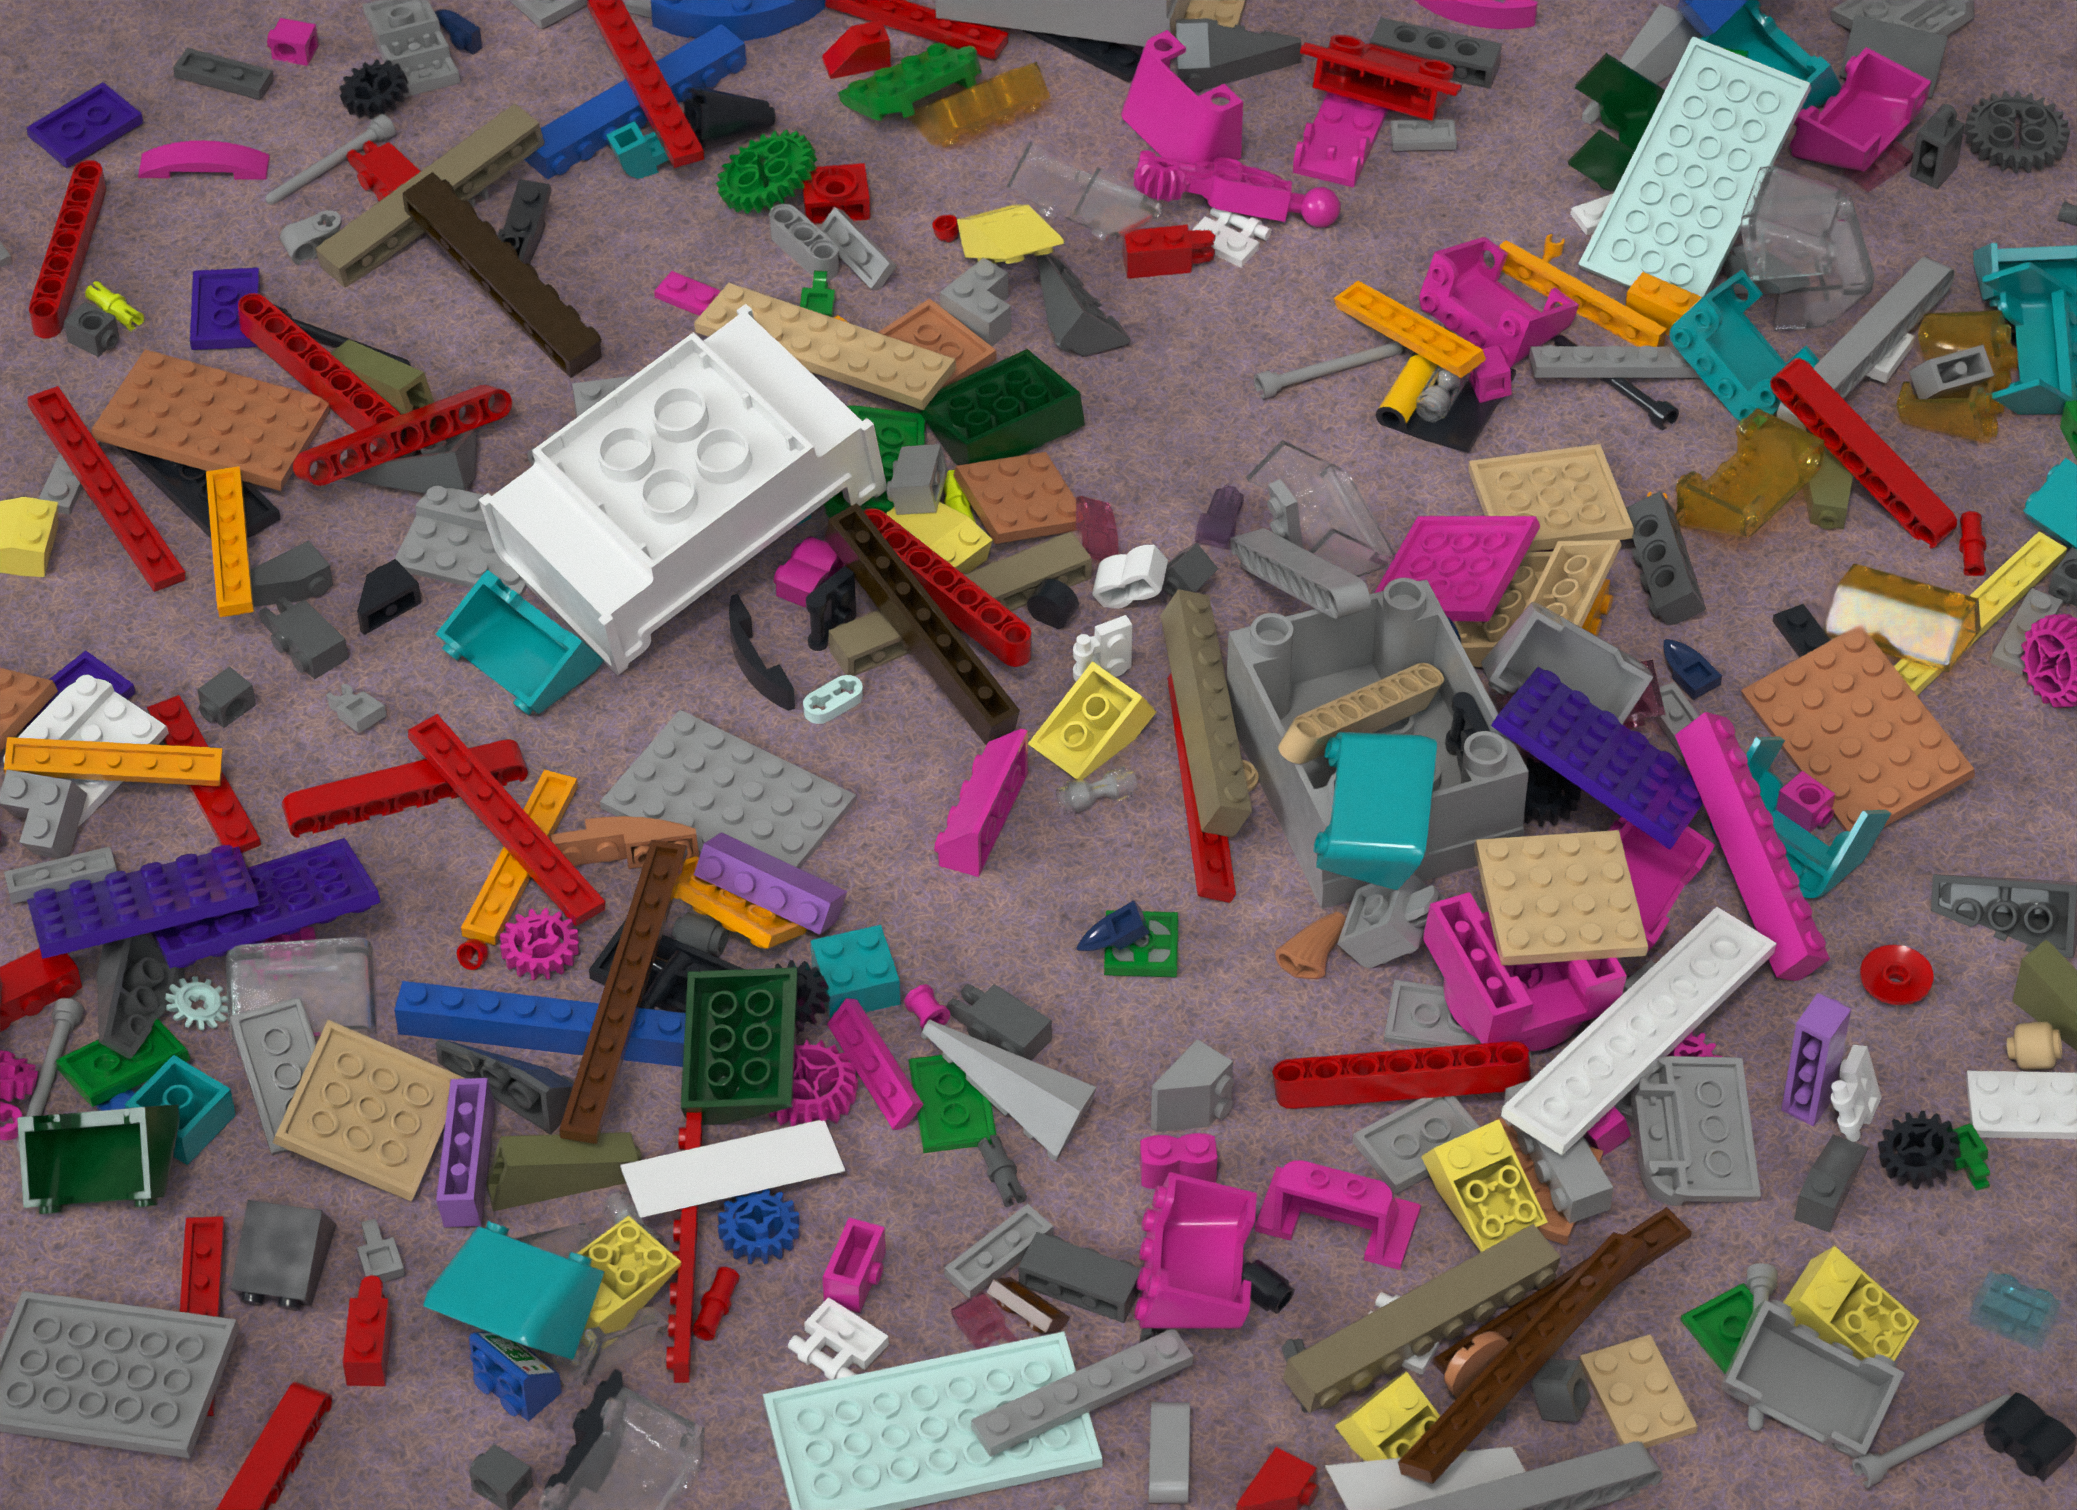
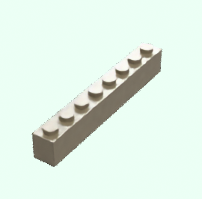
[315,103,545,288]
[829,531,1092,676]
[1160,589,1252,837]
[1283,1223,1561,1413]

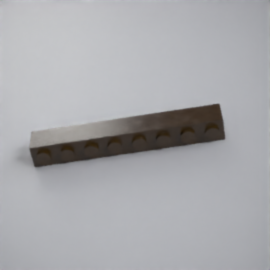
[402,172,602,378]
[825,503,1020,745]

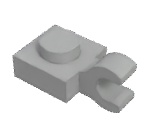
[357,1218,405,1282]

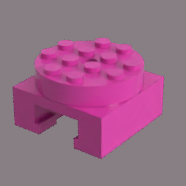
[1423,892,1627,1052]

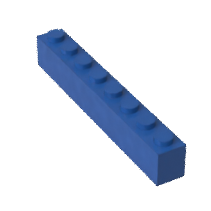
[524,24,746,180]
[394,981,686,1067]

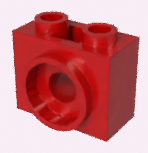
[802,163,870,224]

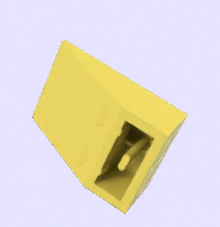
[957,204,1064,264]
[1421,1119,1548,1252]
[577,1216,681,1350]
[1783,1246,1919,1361]
[1334,1372,1466,1461]

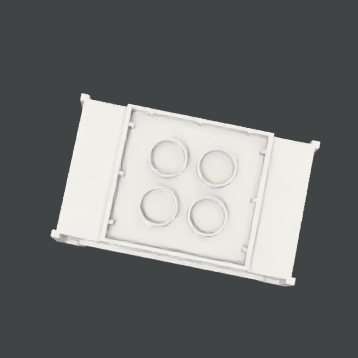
[479,304,887,676]

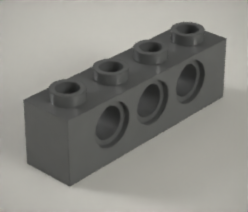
[1370,17,1502,89]
[1626,491,1707,625]

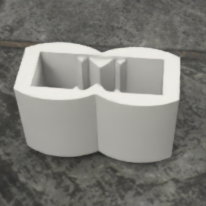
[1092,545,1168,609]

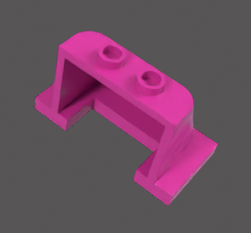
[1255,1160,1421,1270]

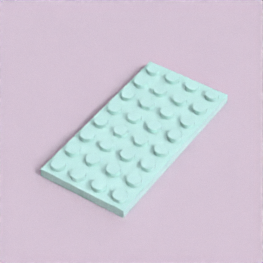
[1578,37,1811,297]
[763,1332,1102,1510]

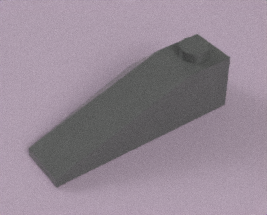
[1931,874,2077,958]
[97,934,186,1059]

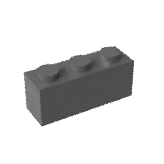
[1019,1232,1141,1323]

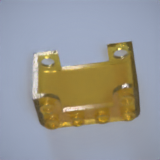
[1896,310,2018,444]
[1675,408,1824,538]

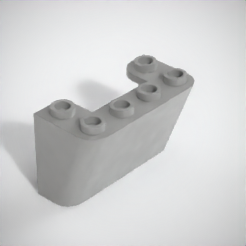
[1481,602,1653,724]
[1721,1299,1905,1458]

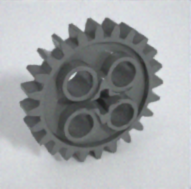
[1964,91,2070,173]

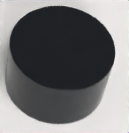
[1027,579,1079,629]

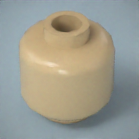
[2007,1021,2062,1071]

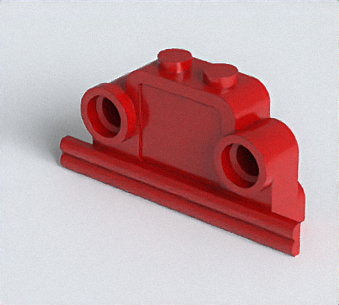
[1300,35,1462,121]

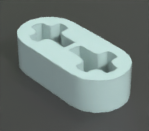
[803,675,863,724]

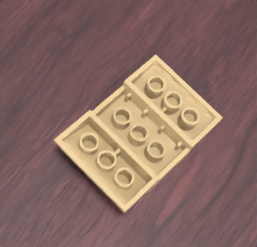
[1452,540,1622,667]

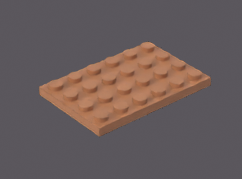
[91,349,330,491]
[1741,624,1975,831]

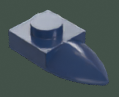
[435,9,482,55]
[1663,639,1722,700]
[1076,900,1150,951]

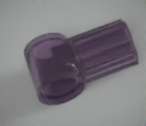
[1195,485,1244,550]

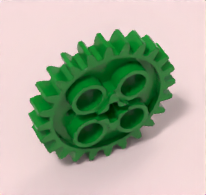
[716,130,817,214]

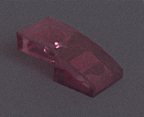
[1844,140,1913,192]
[1076,496,1118,561]
[951,1292,1019,1350]

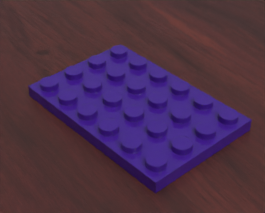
[1491,666,1703,850]
[151,838,381,969]
[27,845,259,959]

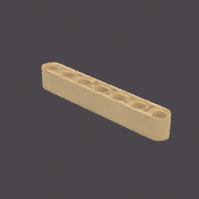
[1278,663,1444,764]

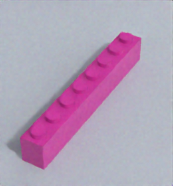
[1675,712,1830,981]

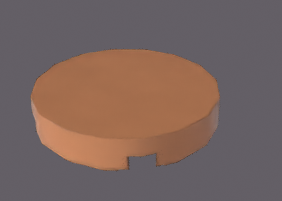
[1444,1331,1509,1398]

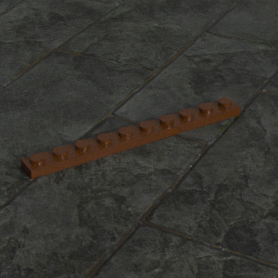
[559,840,687,1144]
[1398,1232,1648,1484]

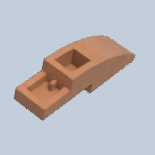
[551,816,699,869]

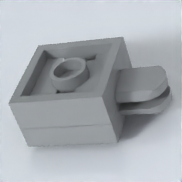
[1337,874,1447,968]

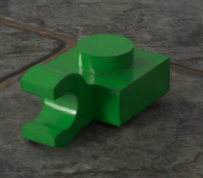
[800,270,835,318]
[1942,1123,1990,1191]

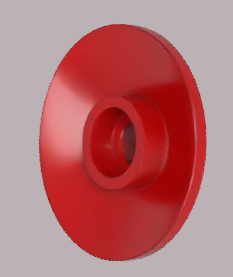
[1860,945,1934,1005]

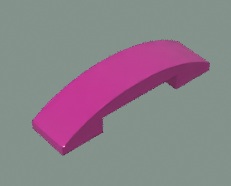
[1415,0,1538,29]
[138,140,270,180]

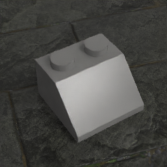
[1151,1039,1234,1132]

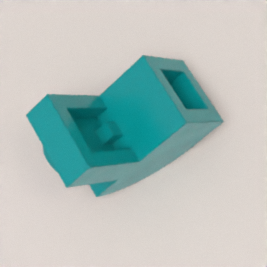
[606,121,669,179]

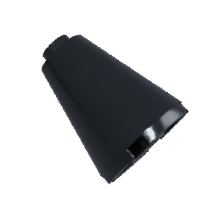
[684,87,775,150]

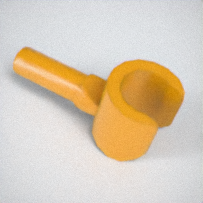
[1542,234,1565,263]

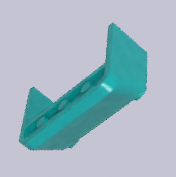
[1973,243,2077,307]
[1982,262,2077,415]
[1710,736,1892,898]

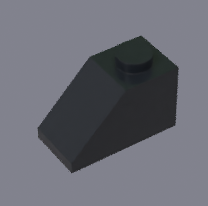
[357,559,421,635]

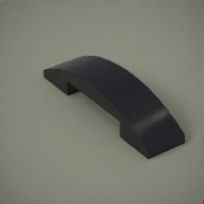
[729,594,795,711]

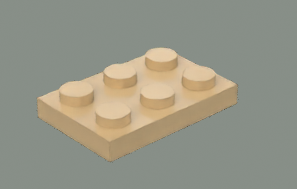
[1579,1334,1698,1448]

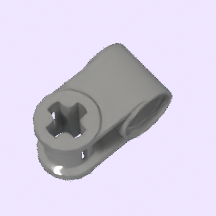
[280,210,342,265]

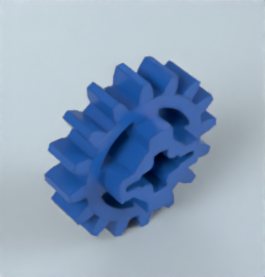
[718,1189,800,1264]

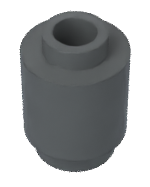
[672,912,729,956]

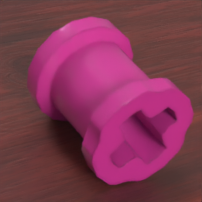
[904,984,951,1030]

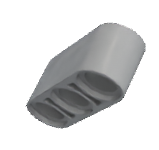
[769,204,839,280]
[1149,1402,1190,1504]

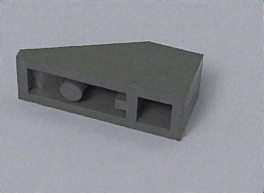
[250,540,333,607]
[1794,1134,1868,1233]

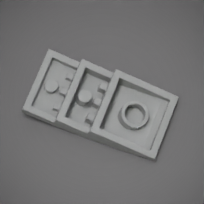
[362,0,461,97]

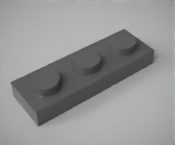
[173,48,274,100]

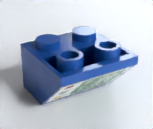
[469,1331,562,1422]

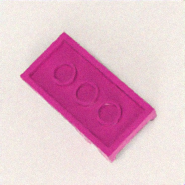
[1293,92,1389,188]

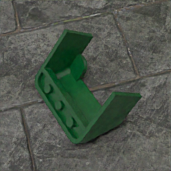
[1568,53,1665,191]

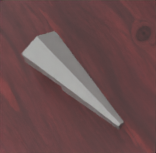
[1582,4,1703,124]
[921,1020,1097,1161]

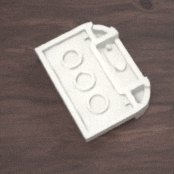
[3,675,169,826]

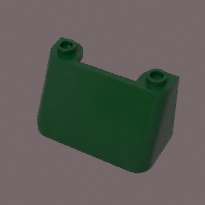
[17,1104,180,1214]

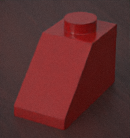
[822,20,891,80]
[1236,1447,1319,1510]

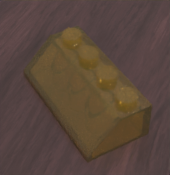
[908,61,1050,148]
[1824,563,1981,672]

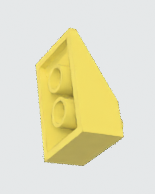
[0,497,58,577]
[886,502,993,574]
[1028,661,1156,782]

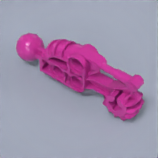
[1133,150,1341,228]

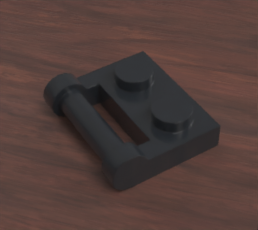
[806,566,856,651]
[1445,692,1490,771]

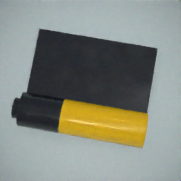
[1376,352,1516,453]

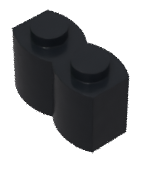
[1983,1392,2077,1481]

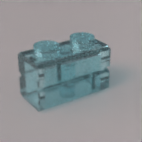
[1969,1271,2062,1352]

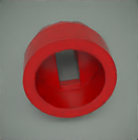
[932,214,959,243]
[457,939,489,970]

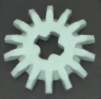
[165,977,231,1030]

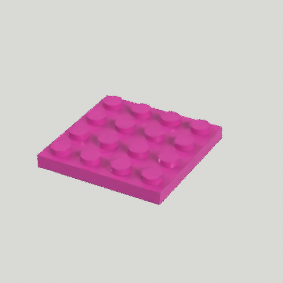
[1374,516,1541,622]

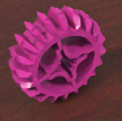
[2020,613,2077,708]
[768,1038,858,1127]

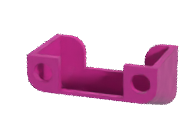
[1121,30,1243,165]
[1789,47,1932,172]
[1419,236,1579,368]
[1607,816,1715,952]
[1134,1172,1257,1329]

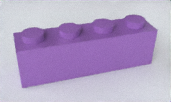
[694,832,847,935]
[1781,993,1851,1127]
[436,1078,495,1227]

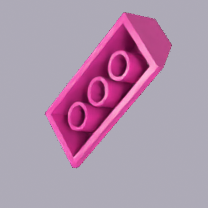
[934,729,1028,877]

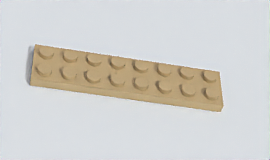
[694,283,956,410]

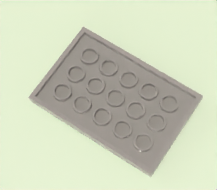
[600,710,856,869]
[0,1291,240,1458]

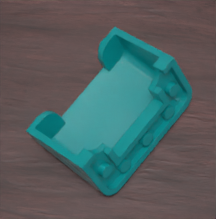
[1700,0,1842,111]
[435,569,604,716]
[1313,732,1437,890]
[422,1221,605,1360]

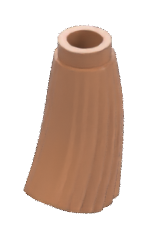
[1275,911,1346,979]

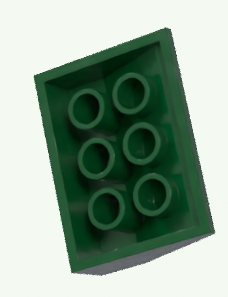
[917,349,1085,466]
[681,967,799,1125]

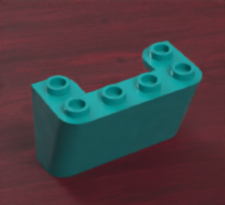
[1669,269,1820,428]

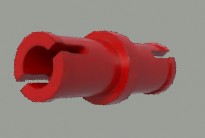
[1959,511,1987,576]
[692,1267,740,1341]

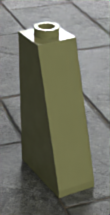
[331,339,436,434]
[1792,427,1853,529]
[2012,940,2077,1051]
[486,1132,641,1211]

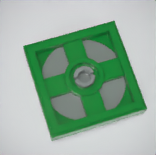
[1104,910,1178,977]

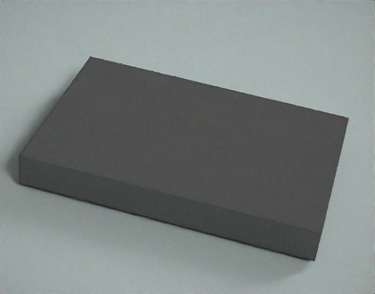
[1839,15,1948,99]

